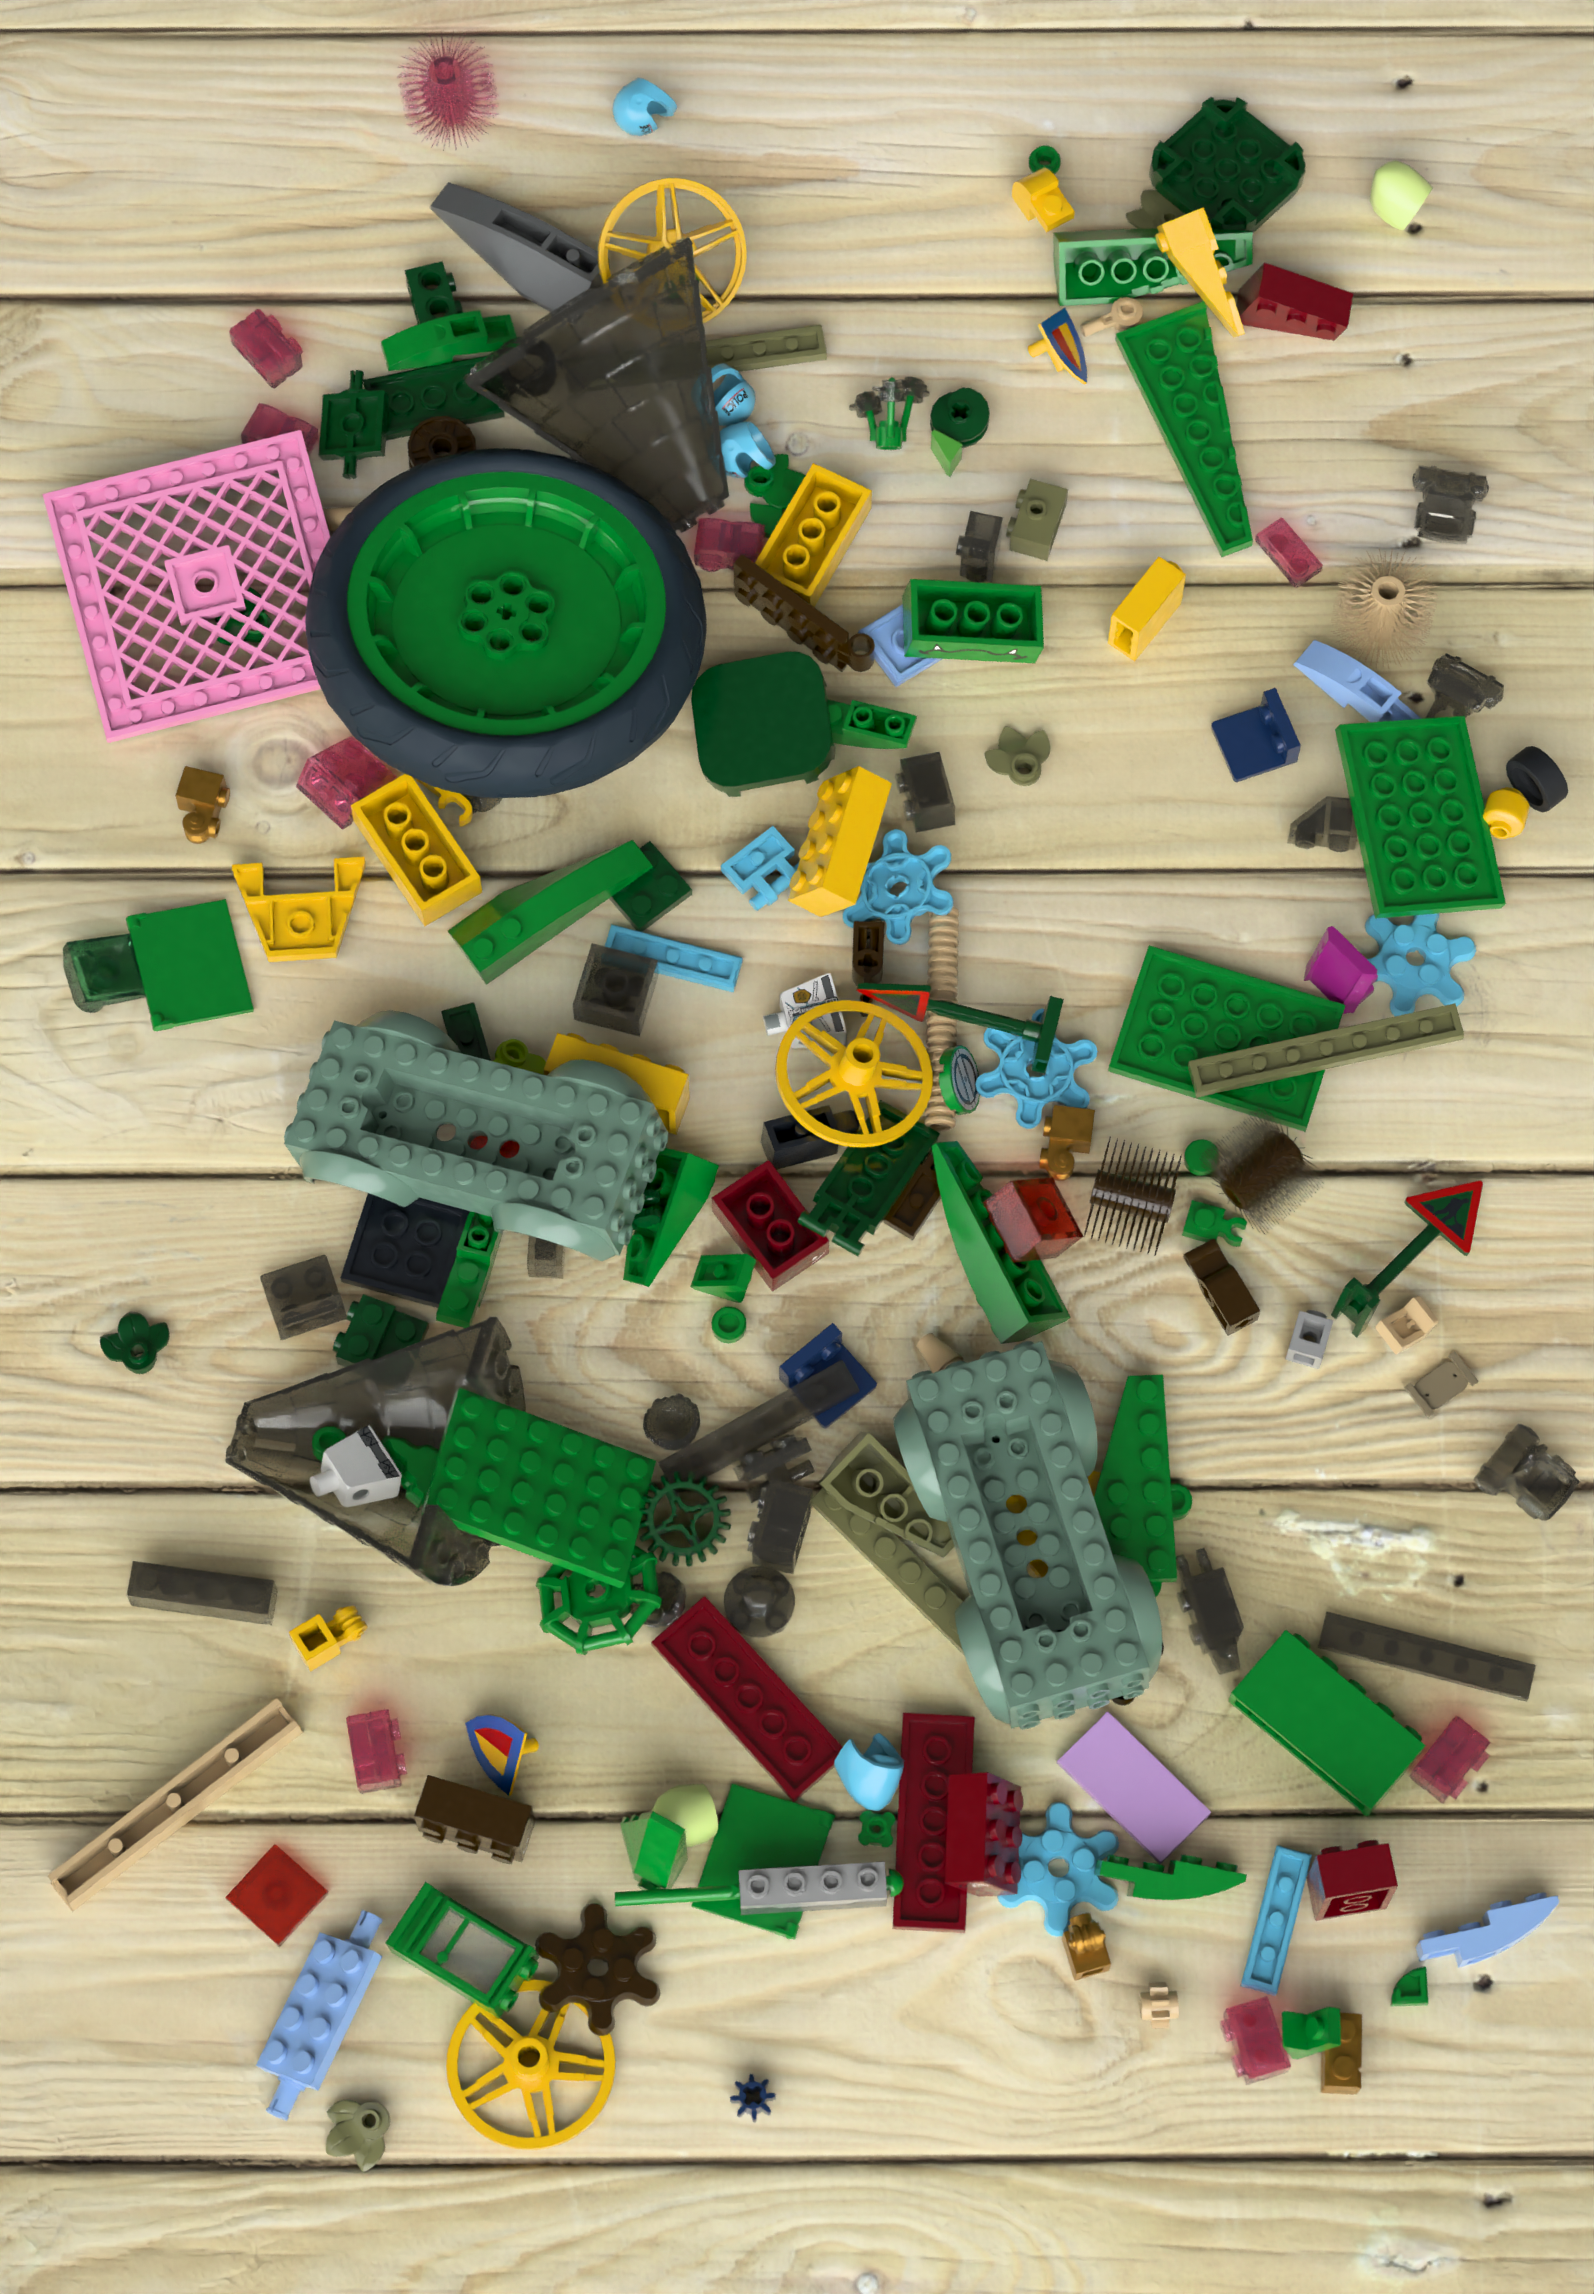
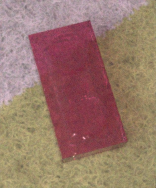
[1255,517,1323,589]

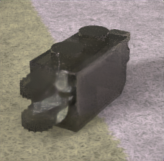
[1176,1548,1244,1675]

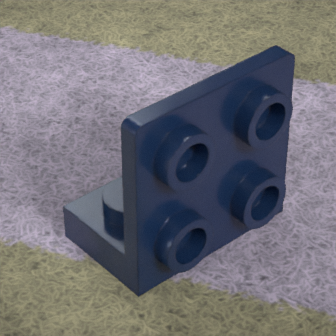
[1211,688,1301,782]
[779,1323,877,1429]

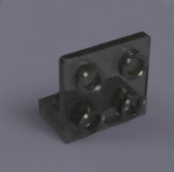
[260,1255,347,1340]

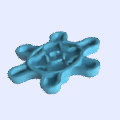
[843,829,954,945]
[1365,913,1476,1016]
[975,1009,1098,1129]
[997,1802,1119,1937]

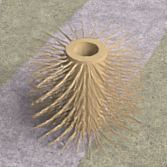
[1331,548,1438,669]

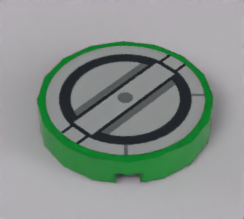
[939,1045,980,1115]

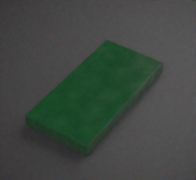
[363,355,505,441]

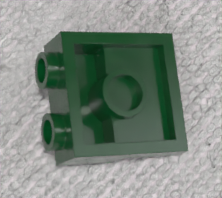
[333,1294,429,1389]

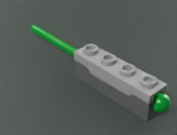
[615,1861,904,1915]

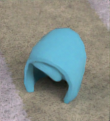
[834,1733,904,1811]

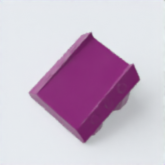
[1304,926,1378,1014]

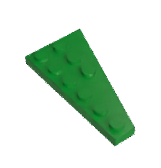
[1094,1374,1177,1583]

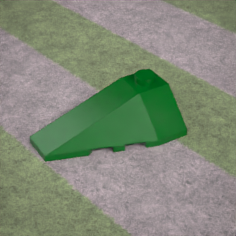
[623,1148,719,1287]
[620,1811,688,1890]

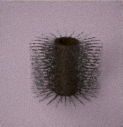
[1199,1108,1324,1234]
[1084,1136,1182,1255]

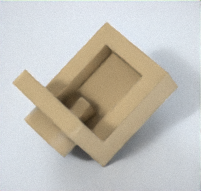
[1375,1295,1438,1354]

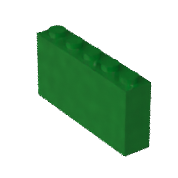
[1228,1630,1426,1817]

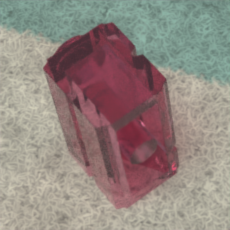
[229,309,303,389]
[346,1709,407,1794]
[1409,1716,1491,1804]

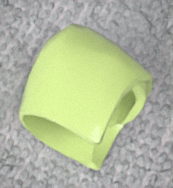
[1370,160,1433,230]
[652,1784,718,1847]

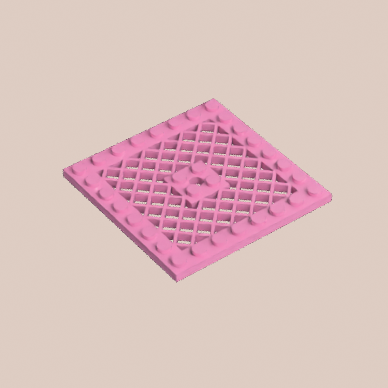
[43,430,330,743]

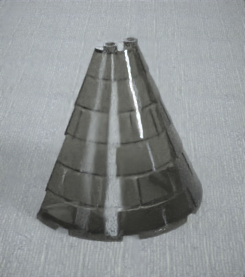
[463,237,729,533]
[225,1317,526,1586]

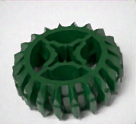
[639,1471,731,1567]

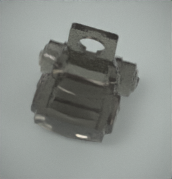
[1412,465,1489,544]
[1426,653,1504,718]
[1474,1424,1580,1521]

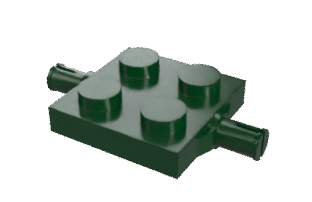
[319,370,389,479]

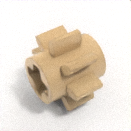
[1139,1982,1179,2029]

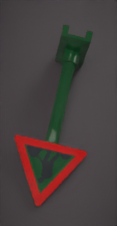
[856,983,1064,1074]
[1331,1181,1483,1338]

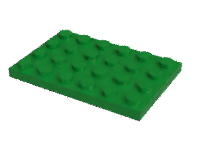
[1335,716,1506,919]
[1108,945,1345,1132]
[421,1388,656,1589]

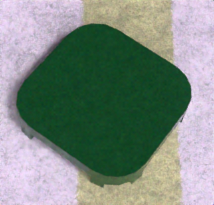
[1149,97,1306,233]
[691,652,836,797]

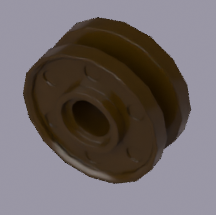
[407,416,476,469]

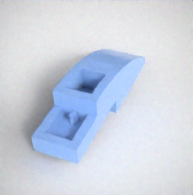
[1293,640,1421,722]
[1416,1893,1559,1968]

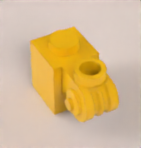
[289,1605,368,1672]

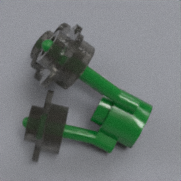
[849,377,930,450]

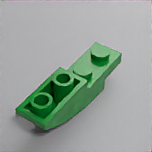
[381,310,517,371]
[827,699,917,749]
[436,1211,503,1329]
[1094,1854,1247,1900]

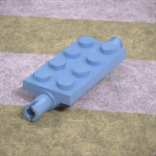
[256,1910,383,2121]

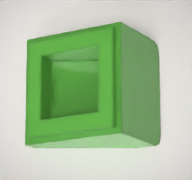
[931,430,962,477]

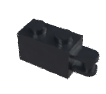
[761,1105,860,1170]

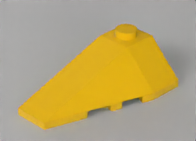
[1155,207,1245,338]

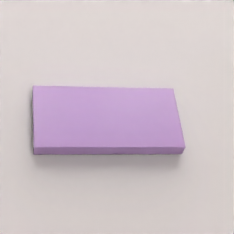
[1057,1711,1211,1864]

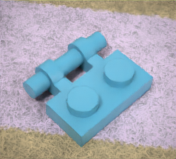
[721,826,799,911]

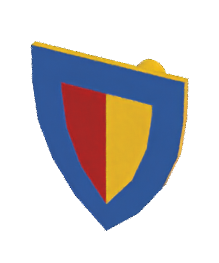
[1028,308,1087,385]
[465,1714,539,1796]

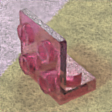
[295,736,397,830]

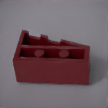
[1236,262,1354,341]

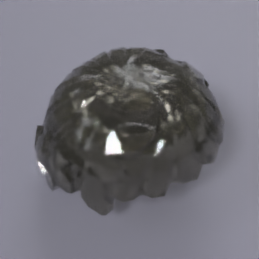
[643,1393,700,1450]
[630,1571,686,1628]

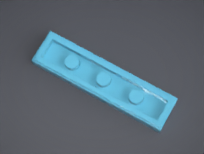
[602,924,743,993]
[1240,1845,1312,1996]

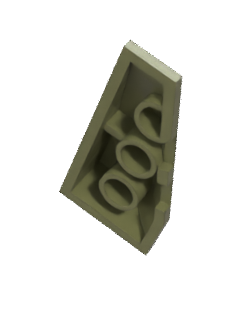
[819,1432,954,1558]

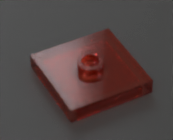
[225,1844,329,1947]

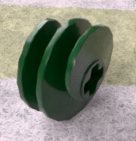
[930,387,990,448]

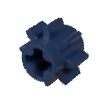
[730,2074,776,2123]

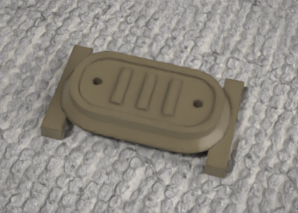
[1404,1351,1478,1418]

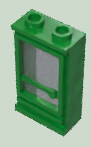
[385,1882,539,2018]

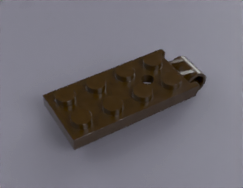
[734,554,875,672]

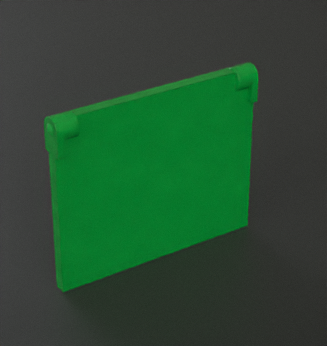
[126,899,254,1031]
[692,1784,835,1940]

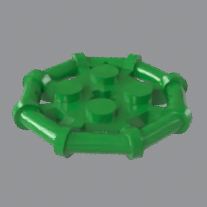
[536,1545,662,1655]

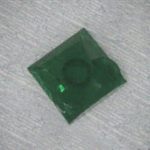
[63,933,145,1013]

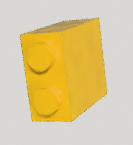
[1108,556,1186,661]

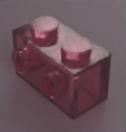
[1220,1996,1291,2085]

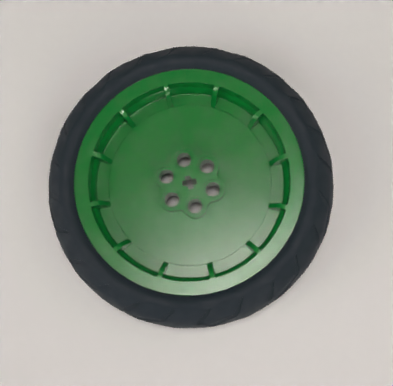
[305,448,707,798]

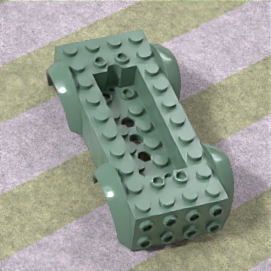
[284,1010,668,1261]
[893,1341,1163,1729]

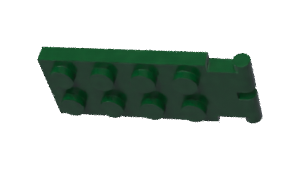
[797,1100,940,1257]

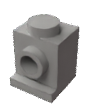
[1285,1310,1333,1369]

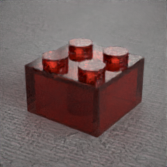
[983,1177,1084,1262]

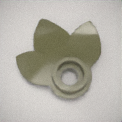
[1126,190,1186,229]
[984,726,1050,786]
[326,2099,390,2172]

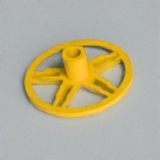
[598,178,747,331]
[775,1000,933,1147]
[446,1980,616,2150]

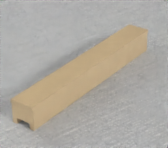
[48,1698,303,1912]

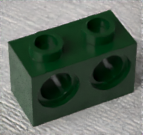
[405,261,463,324]

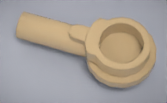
[1080,297,1143,337]

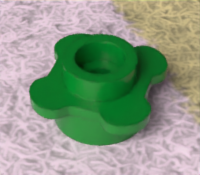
[858,1810,895,1848]

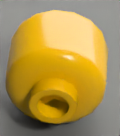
[1483,787,1530,839]

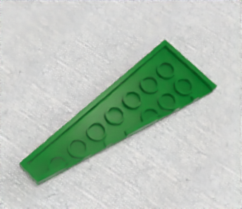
[1115,301,1253,557]

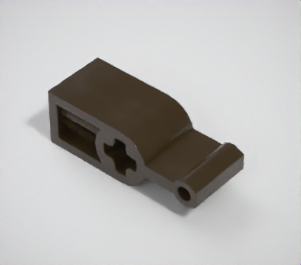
[852,921,884,1017]
[1183,1239,1260,1336]

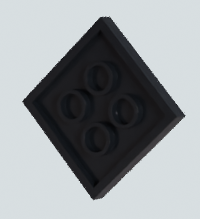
[340,1193,470,1308]

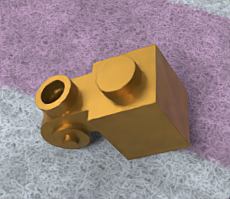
[175,766,230,844]
[1039,1105,1095,1181]
[1062,1913,1111,1981]

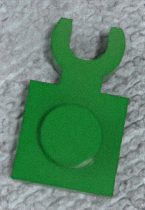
[1182,1200,1247,1247]

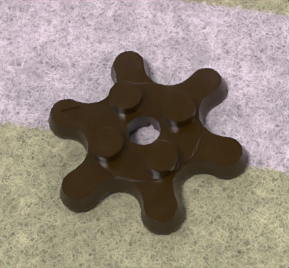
[535,1903,661,2036]

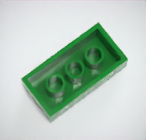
[902,579,1044,664]

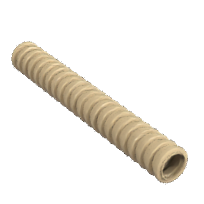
[925,907,959,1131]

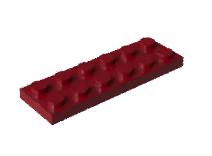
[651,1596,843,1802]
[892,1713,975,1933]

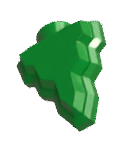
[380,1435,439,1508]

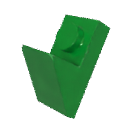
[690,1254,756,1303]
[1282,2007,1341,2059]

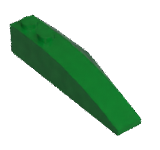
[1053,228,1253,306]
[448,840,653,985]
[932,1141,1071,1344]

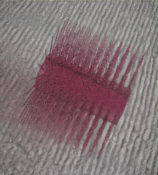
[397,31,500,150]

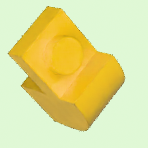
[1012,167,1075,233]

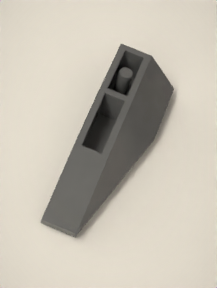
[430,182,610,326]

